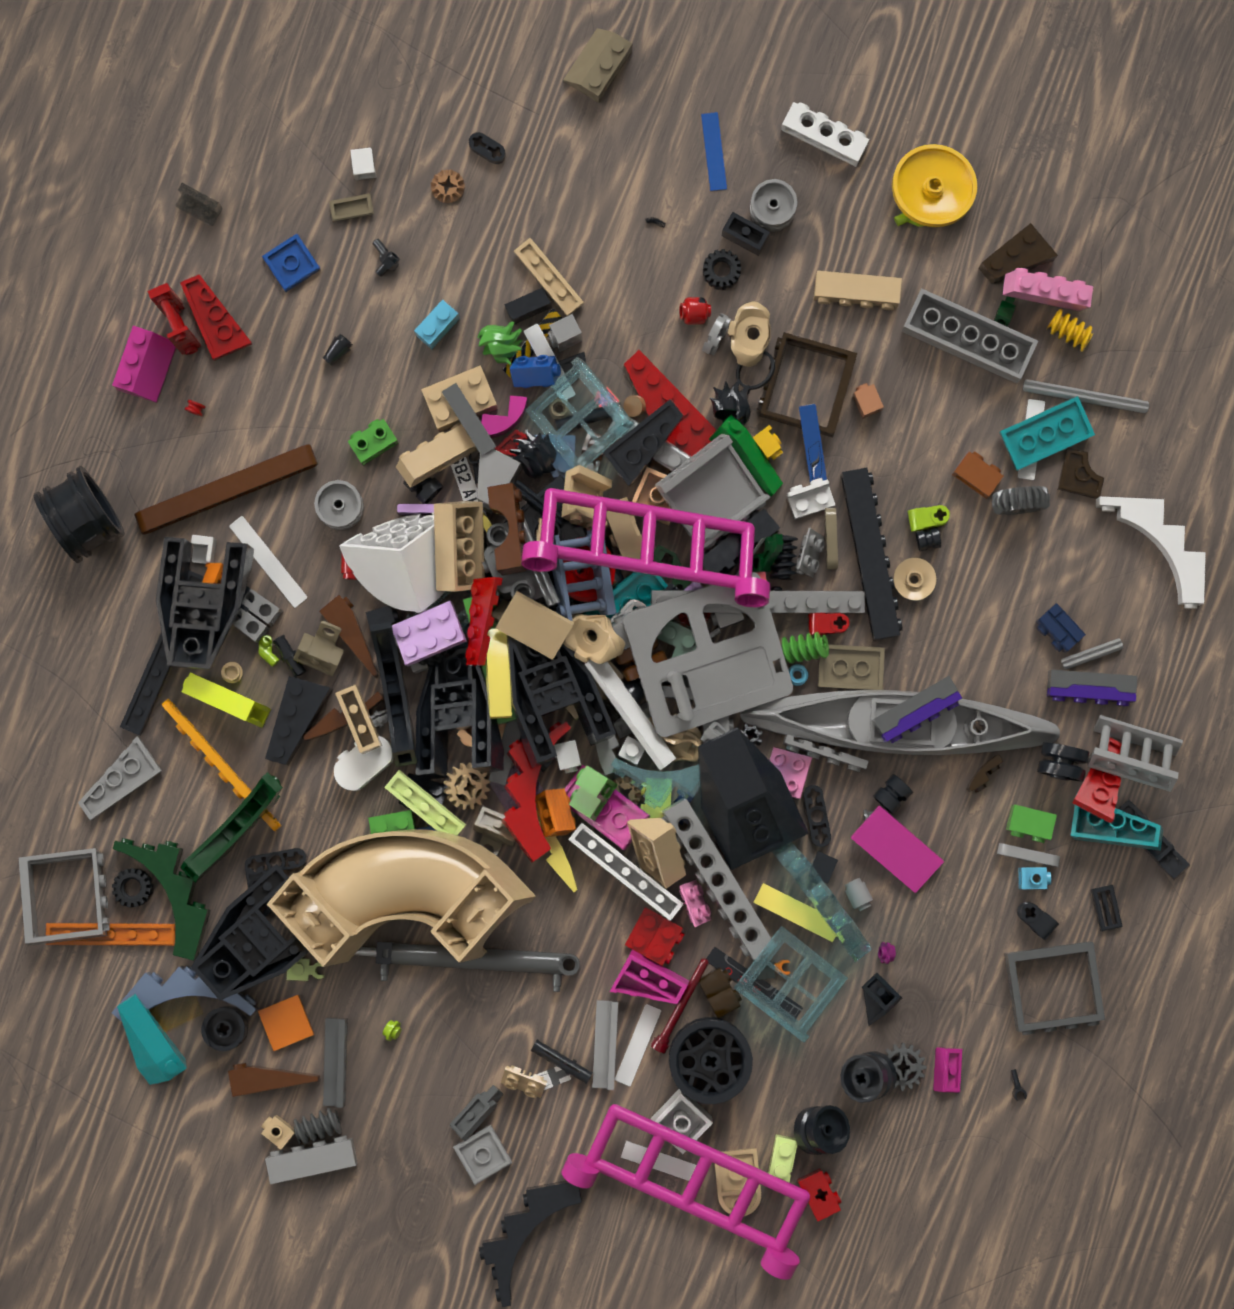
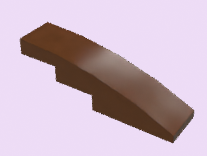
[303,691,385,741]

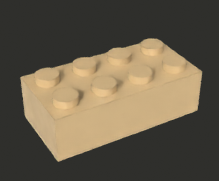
[434,501,485,592]

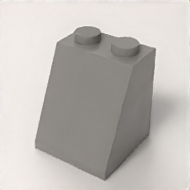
[477,449,522,514]

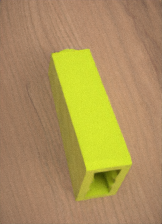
[181,672,271,728]

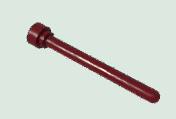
[650,958,709,1054]

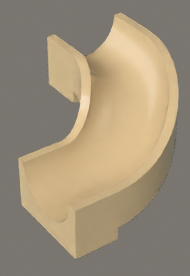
[267,829,536,967]

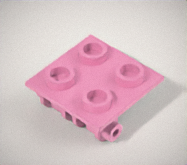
[770,747,812,799]
[679,879,711,927]

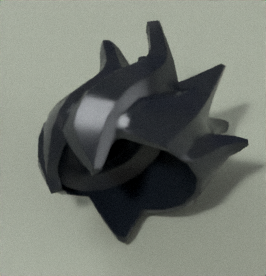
[709,380,751,426]
[509,430,557,479]

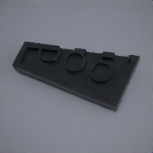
[603,399,685,487]

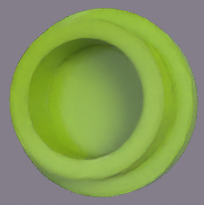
[382,1020,402,1041]

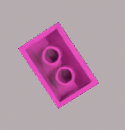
[112,326,176,403]

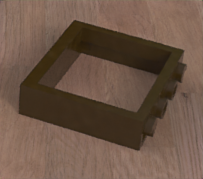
[757,332,857,438]

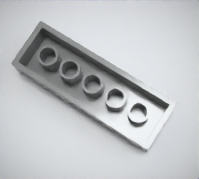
[901,288,1038,384]

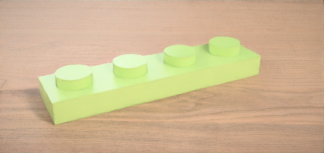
[384,770,466,835]

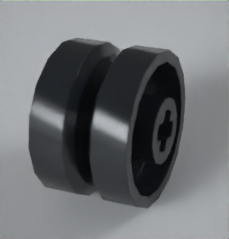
[1037,742,1090,782]
[840,1051,897,1103]
[794,1105,850,1155]

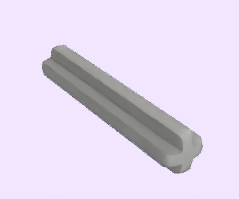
[1061,638,1123,670]

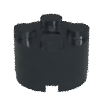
[201,1006,248,1051]

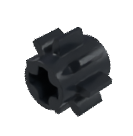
[740,724,763,746]

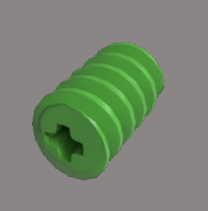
[781,632,829,663]

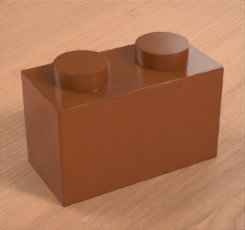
[952,451,1004,499]

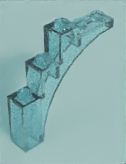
[611,758,700,809]
[771,842,872,962]

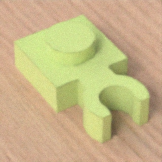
[286,958,324,981]

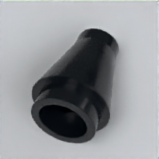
[322,334,353,365]

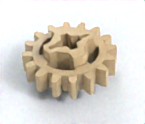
[443,762,490,810]

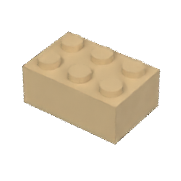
[421,365,498,432]

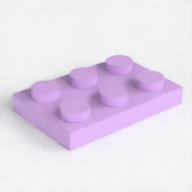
[392,601,466,666]

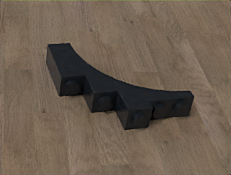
[370,622,417,767]
[479,1180,582,1307]

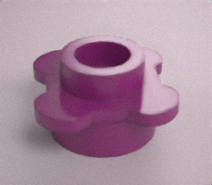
[878,942,896,964]

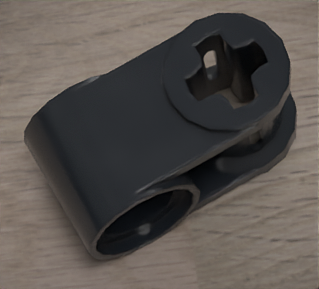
[1017,902,1059,941]

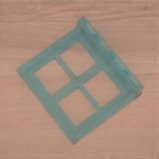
[525,357,635,468]
[734,926,848,1043]

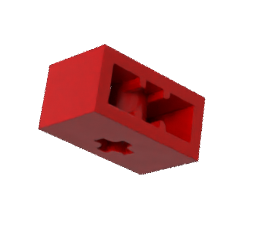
[797,1168,842,1222]

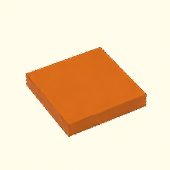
[258,994,315,1051]

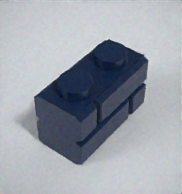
[1035,603,1086,653]

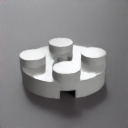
[702,313,732,356]

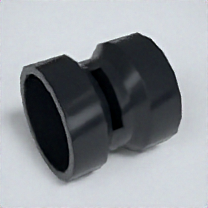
[915,527,941,552]

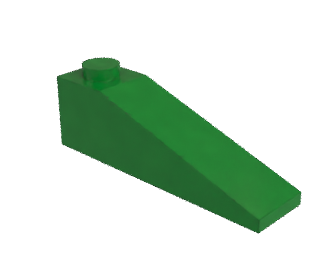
[709,415,783,497]

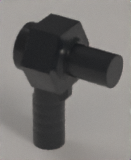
[372,239,400,277]

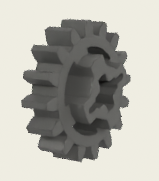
[885,1042,927,1091]

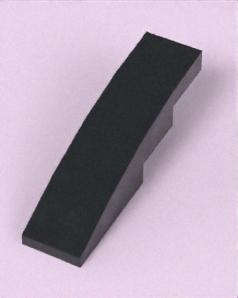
[1118,799,1190,880]

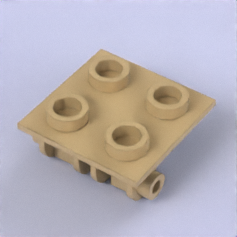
[501,1065,547,1098]

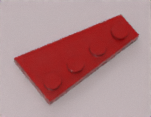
[180,274,252,361]
[466,577,503,666]
[1072,737,1122,824]

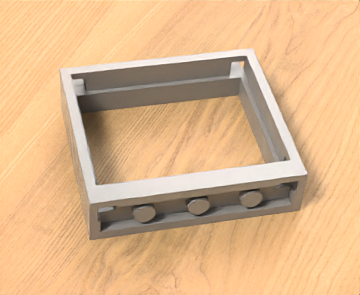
[19,848,110,945]

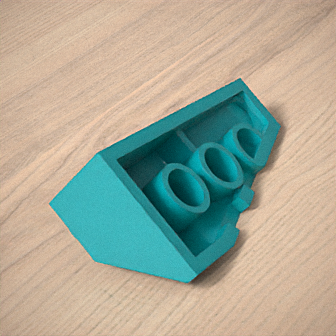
[117,993,187,1085]

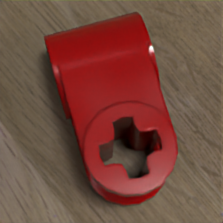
[808,613,850,635]

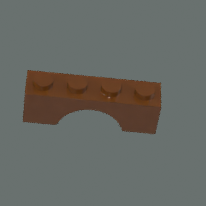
[487,483,527,576]

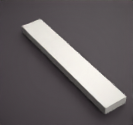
[584,660,676,770]

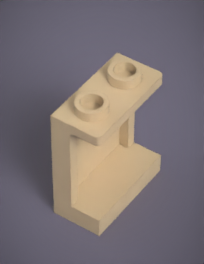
[561,465,612,530]

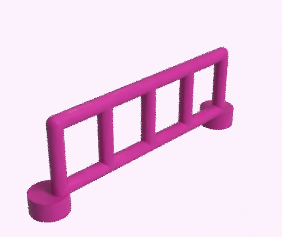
[521,488,770,608]
[561,1104,810,1280]

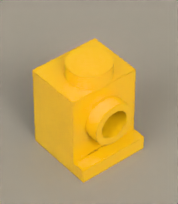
[753,425,783,460]

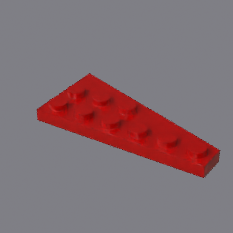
[624,350,716,456]

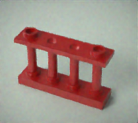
[147,283,202,355]

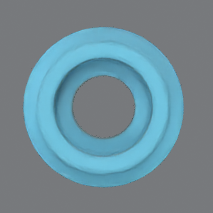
[788,664,808,686]

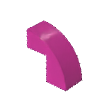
[481,395,528,438]

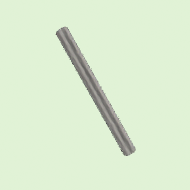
[1023,379,1149,413]

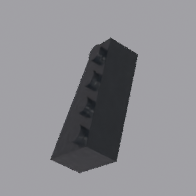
[265,676,333,766]

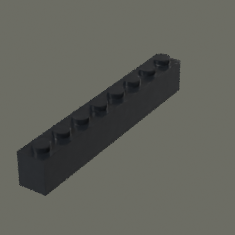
[841,467,903,641]

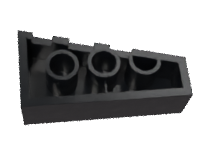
[703,508,780,574]

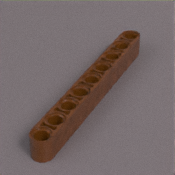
[134,444,318,535]

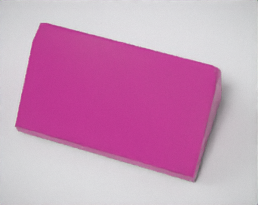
[933,1047,963,1093]

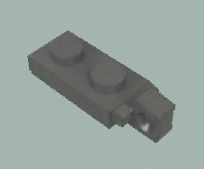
[449,1085,504,1141]

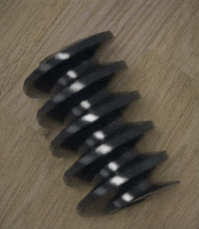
[769,535,798,580]

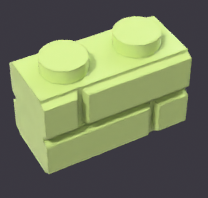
[768,1134,798,1183]

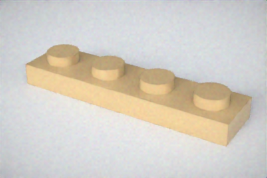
[514,238,584,316]

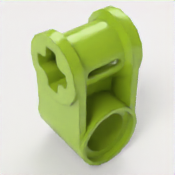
[907,505,950,532]

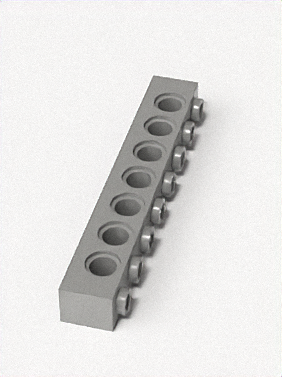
[661,798,776,960]

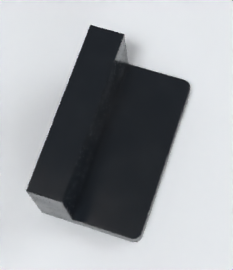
[504,287,552,325]

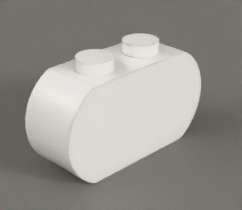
[334,736,394,791]

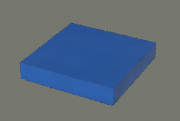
[262,234,321,292]

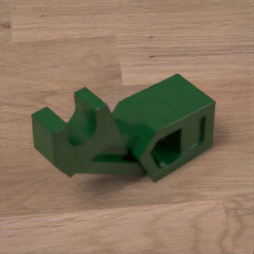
[993,296,1016,327]
[752,534,784,573]
[653,544,690,590]

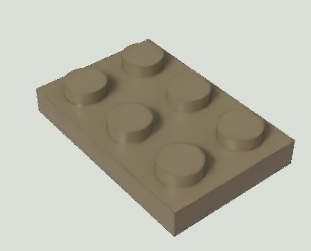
[818,645,885,690]

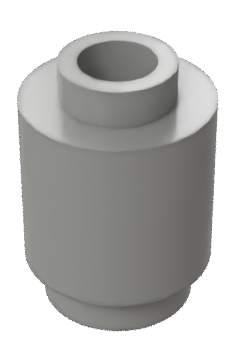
[845,878,873,911]

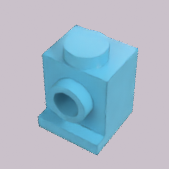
[1018,867,1051,889]

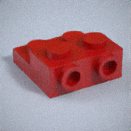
[625,907,684,966]

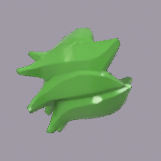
[477,321,523,365]

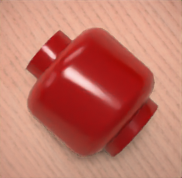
[679,297,711,325]

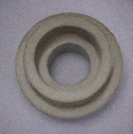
[549,398,570,419]

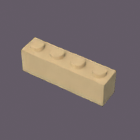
[813,271,902,310]
[396,422,478,488]

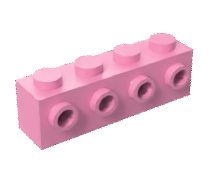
[1003,268,1093,311]

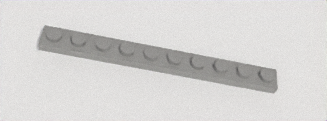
[651,590,865,613]

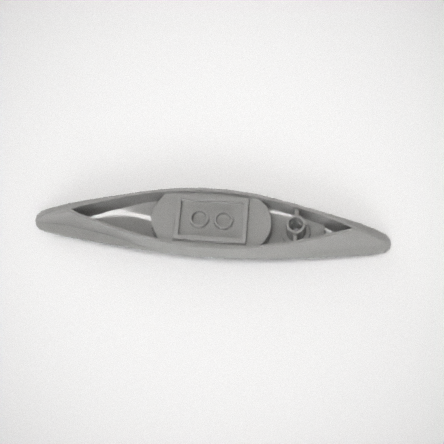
[740,690,1060,755]

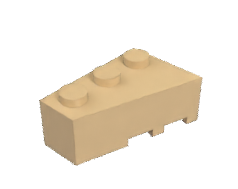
[605,497,642,571]

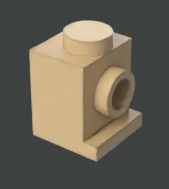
[261,1115,295,1150]

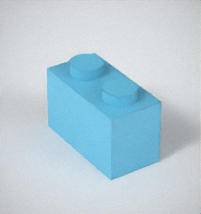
[414,299,460,350]

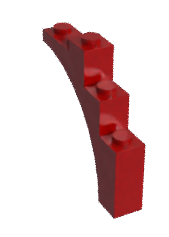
[502,721,571,863]

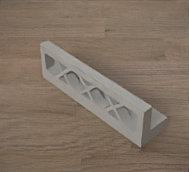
[592,1000,618,1090]

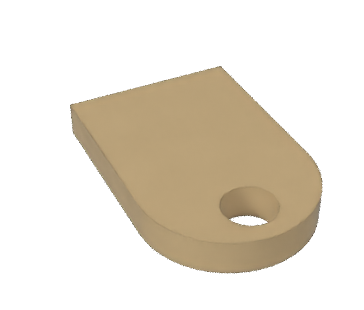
[714,1148,761,1216]

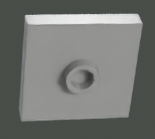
[453,1125,513,1185]

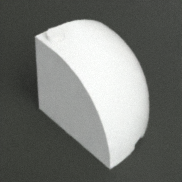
[339,512,445,613]

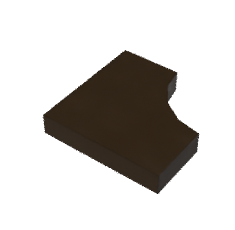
[1057,448,1104,499]

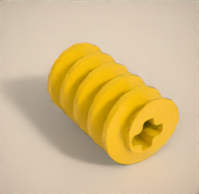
[1046,309,1094,352]

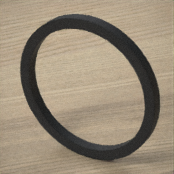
[736,351,775,390]

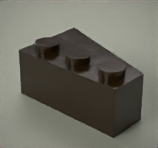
[979,223,1058,284]

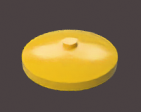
[892,144,977,227]

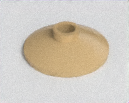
[893,558,936,600]

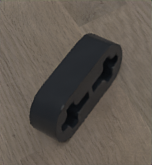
[469,132,506,164]

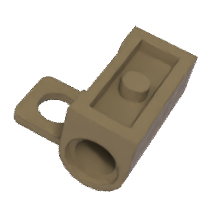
[293,621,344,676]
[473,806,516,856]

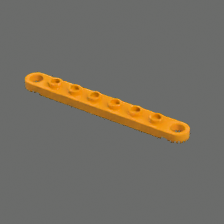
[162,699,282,831]

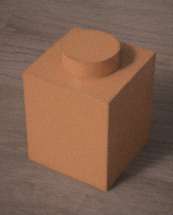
[853,383,884,419]

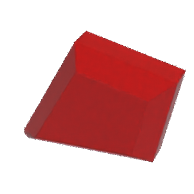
[495,429,527,456]

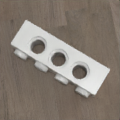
[781,102,869,167]

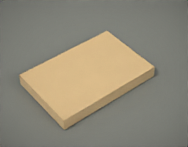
[496,591,574,660]

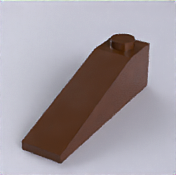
[319,595,379,678]
[228,1063,321,1097]

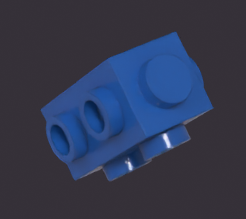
[510,355,561,388]

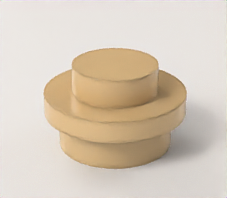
[221,662,243,683]

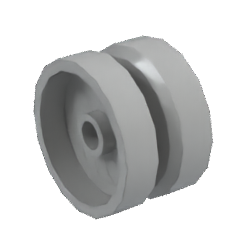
[749,179,797,232]
[314,480,364,531]

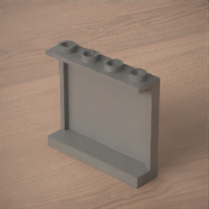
[655,434,770,549]

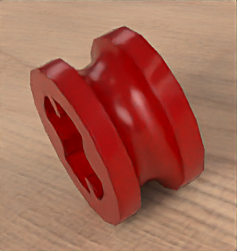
[184,400,206,417]

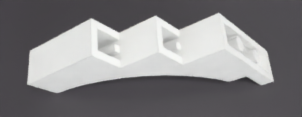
[1096,496,1205,609]

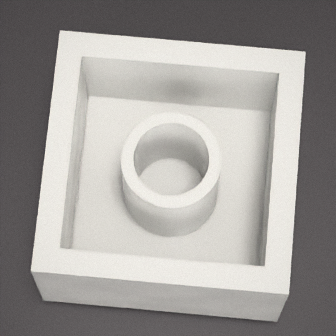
[651,1089,713,1154]

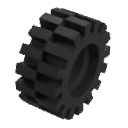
[703,249,741,290]
[112,868,154,907]

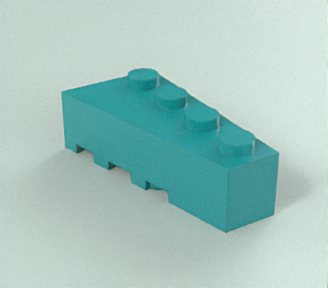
[1071,793,1163,851]

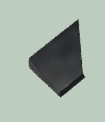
[862,973,903,1026]

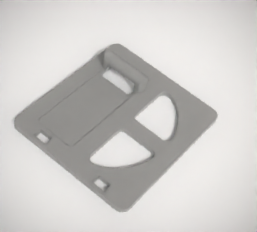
[623,572,793,737]

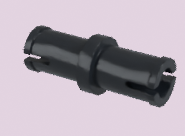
[272,635,306,678]

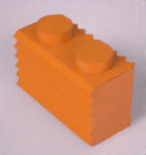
[535,788,576,837]

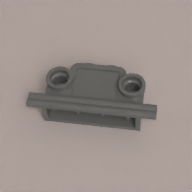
[482,508,560,608]

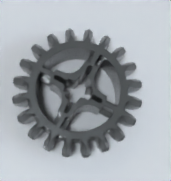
[992,486,1050,515]

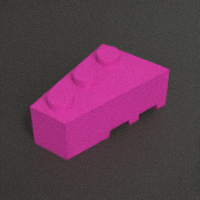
[610,950,689,1004]

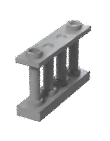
[1087,715,1183,792]

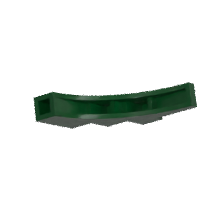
[180,772,283,883]
[113,838,211,961]

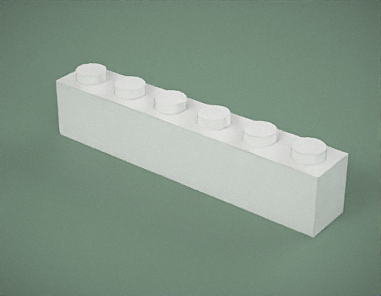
[568,823,683,921]

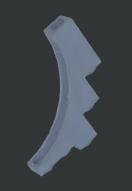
[112,966,259,1022]

